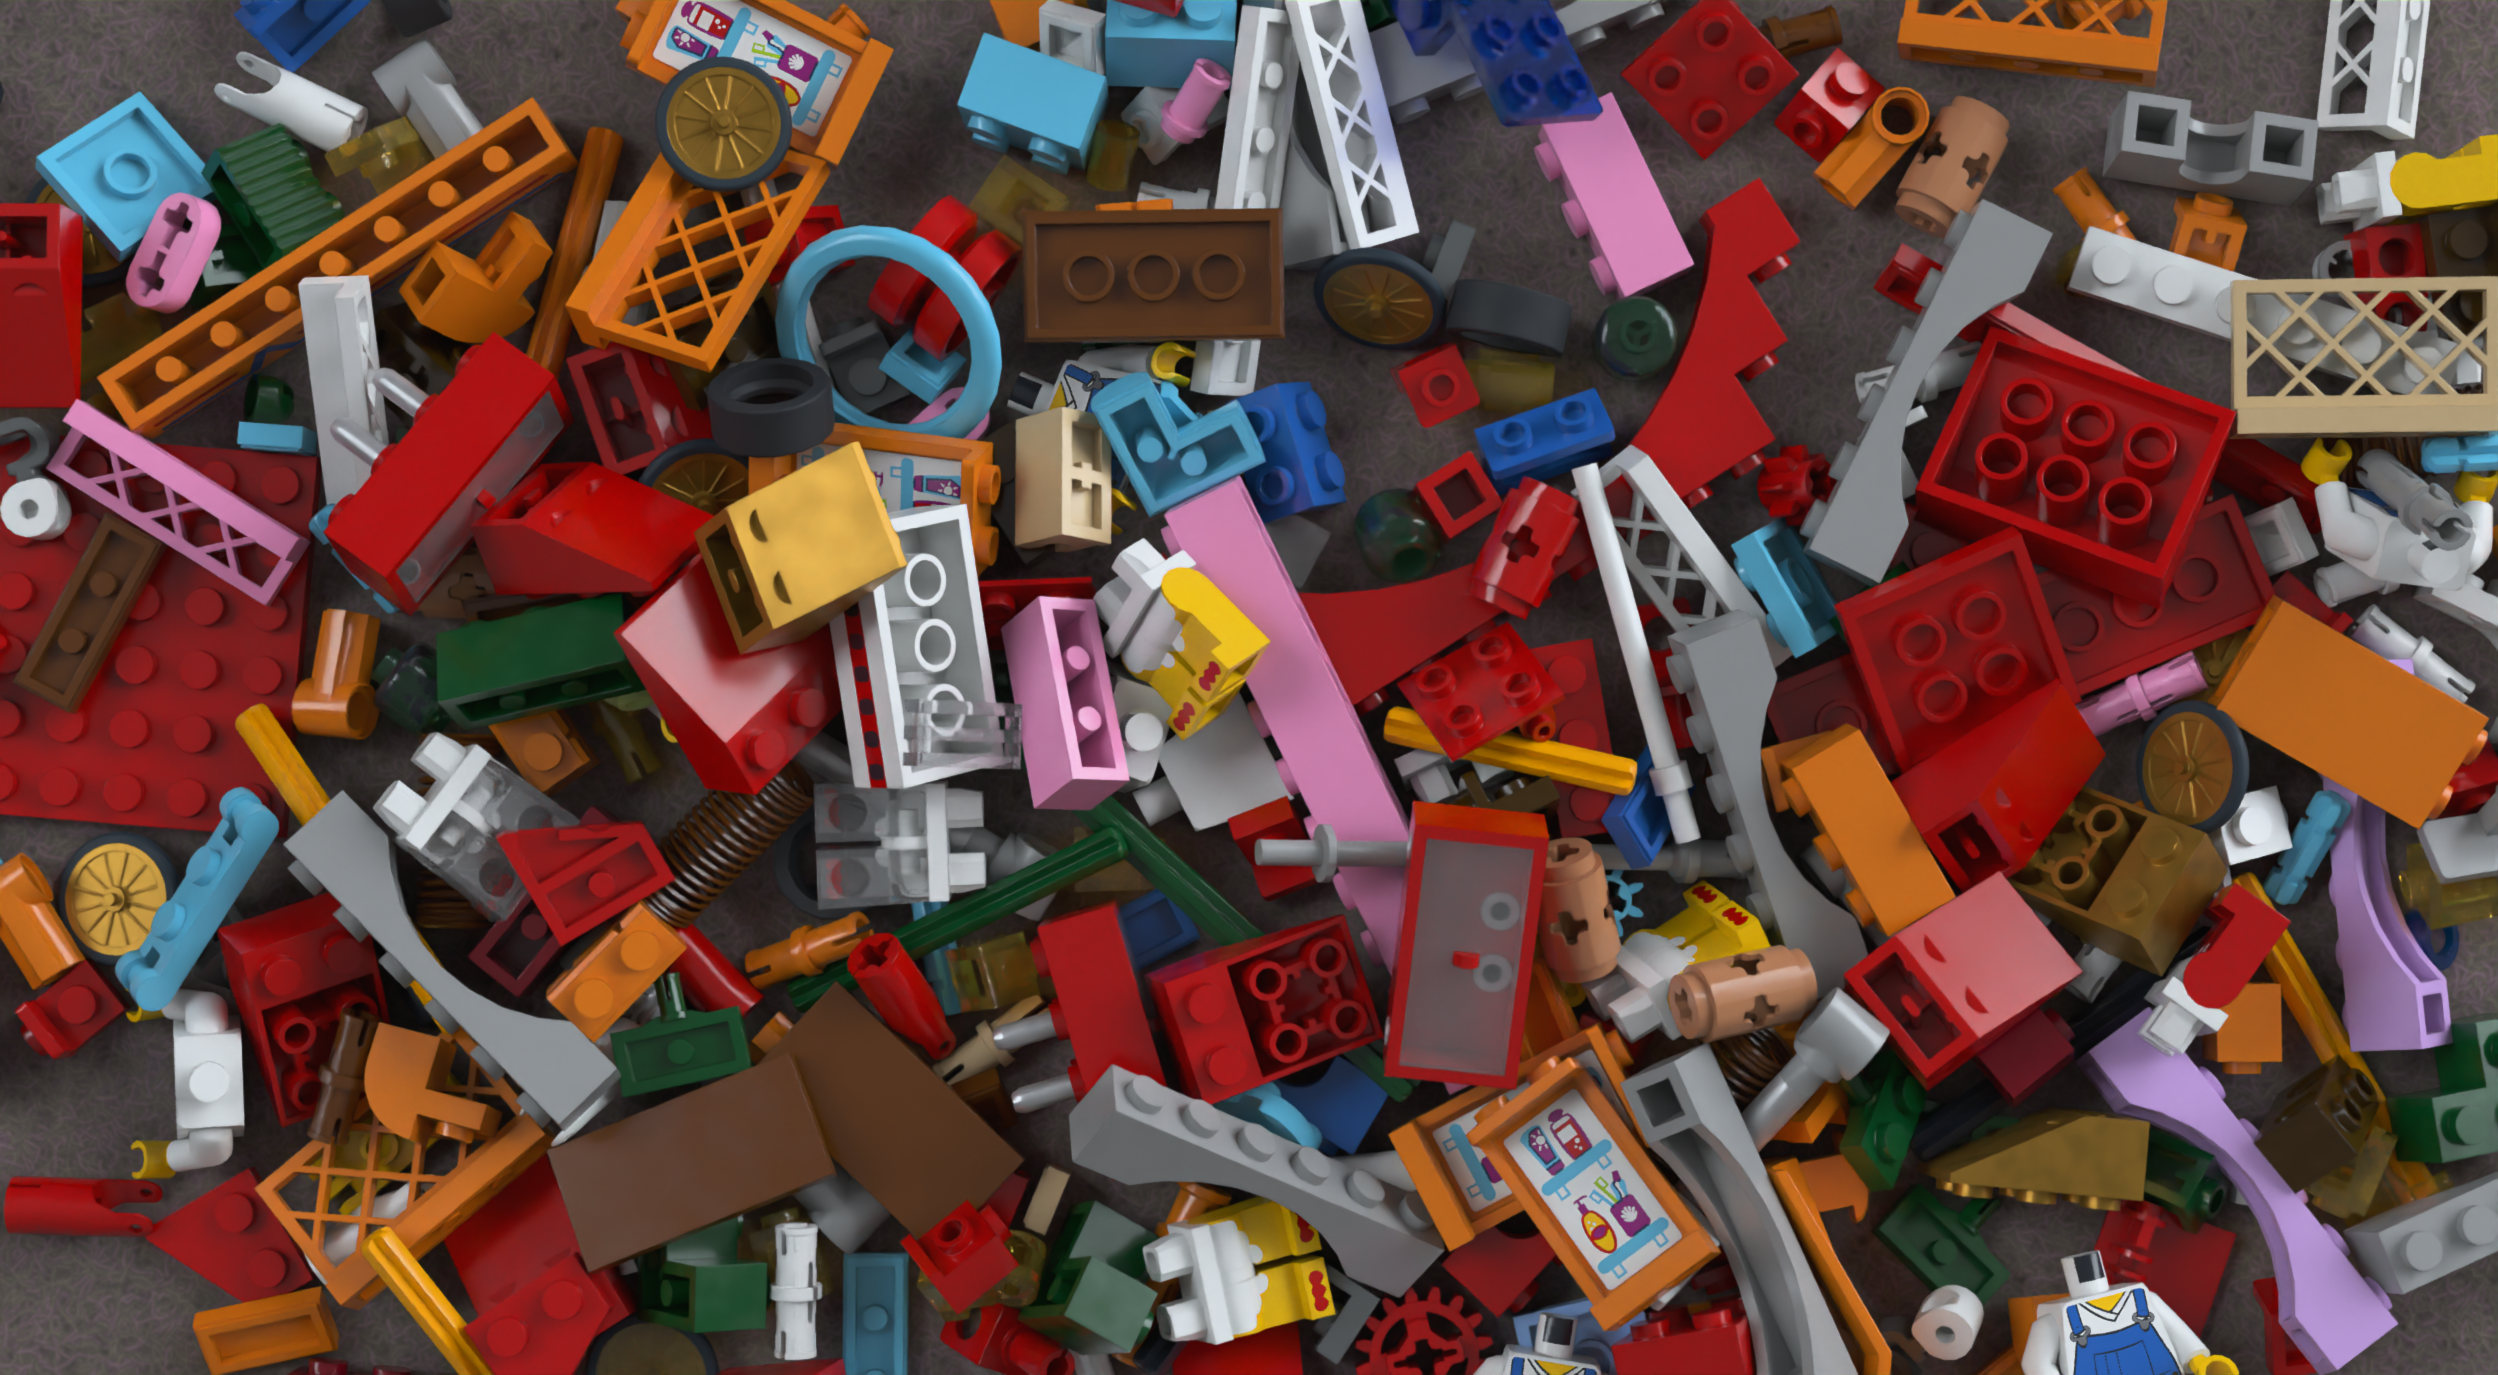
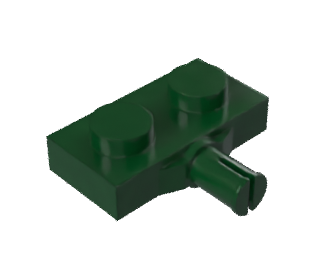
[610,972,753,1098]
[1837,1050,1928,1192]
[1871,1183,2011,1306]

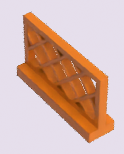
[1897,0,2168,88]
[565,149,831,373]
[254,1029,556,1311]

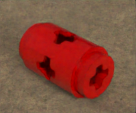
[1468,476,1581,620]

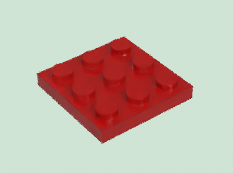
[1833,526,2081,775]

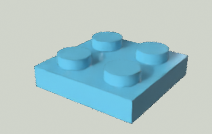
[35,91,217,263]
[1731,517,1838,658]

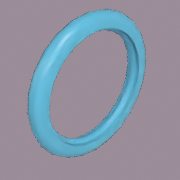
[775,225,1002,439]

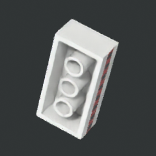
[829,504,1005,789]

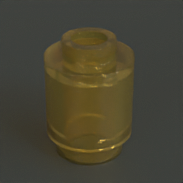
[1463,347,1555,416]

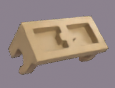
[1015,406,1111,552]

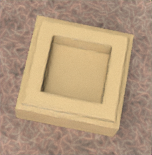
[1023,1162,1072,1235]

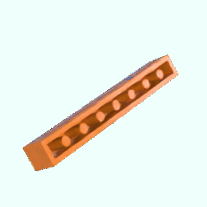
[97,97,579,439]

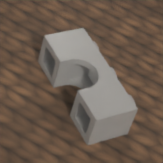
[2102,90,2318,206]

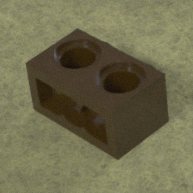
[2254,1054,2380,1194]

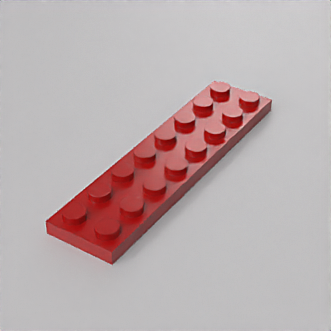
[1766,494,2277,776]

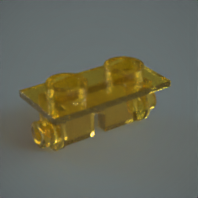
[81,290,163,386]

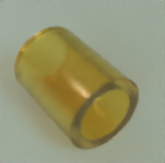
[1086,120,1140,192]

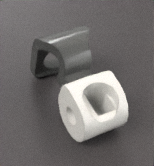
[0,417,72,540]
[1876,1285,1984,1375]

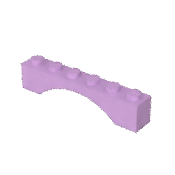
[2318,658,2453,1052]
[2076,1007,2398,1375]

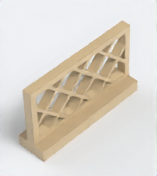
[2228,276,2498,439]

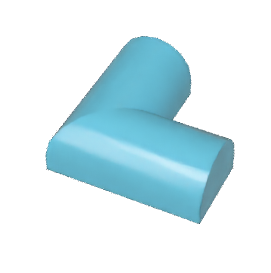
[1091,372,1266,518]

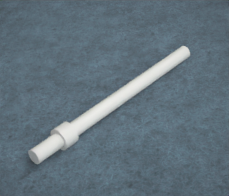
[1571,462,1701,844]

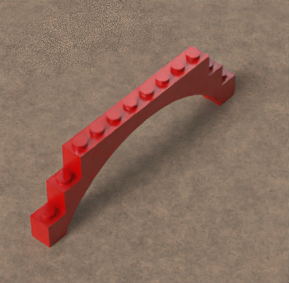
[1161,177,1801,718]

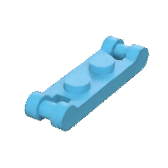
[115,787,279,1012]

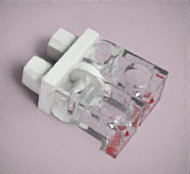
[373,732,581,922]
[814,780,987,910]

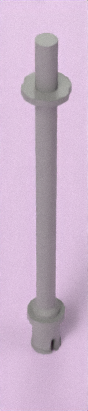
[1255,824,1747,883]

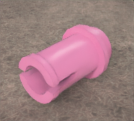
[1160,58,1232,144]

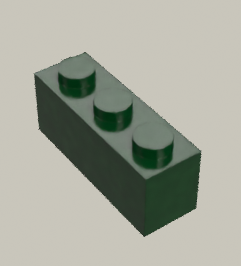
[436,592,647,731]

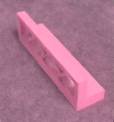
[46,399,311,607]

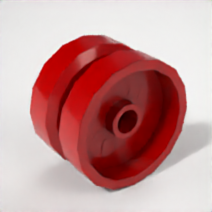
[867,195,1023,362]

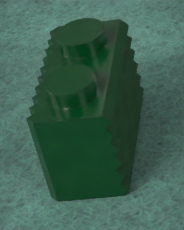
[201,123,345,270]

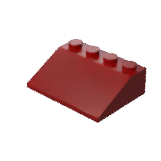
[1915,326,2237,609]
[613,474,843,795]

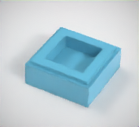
[879,324,967,405]
[237,421,317,456]

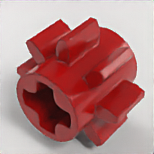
[1757,444,1837,526]

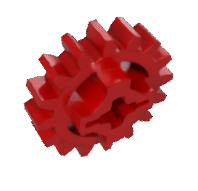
[1354,1283,1493,1375]

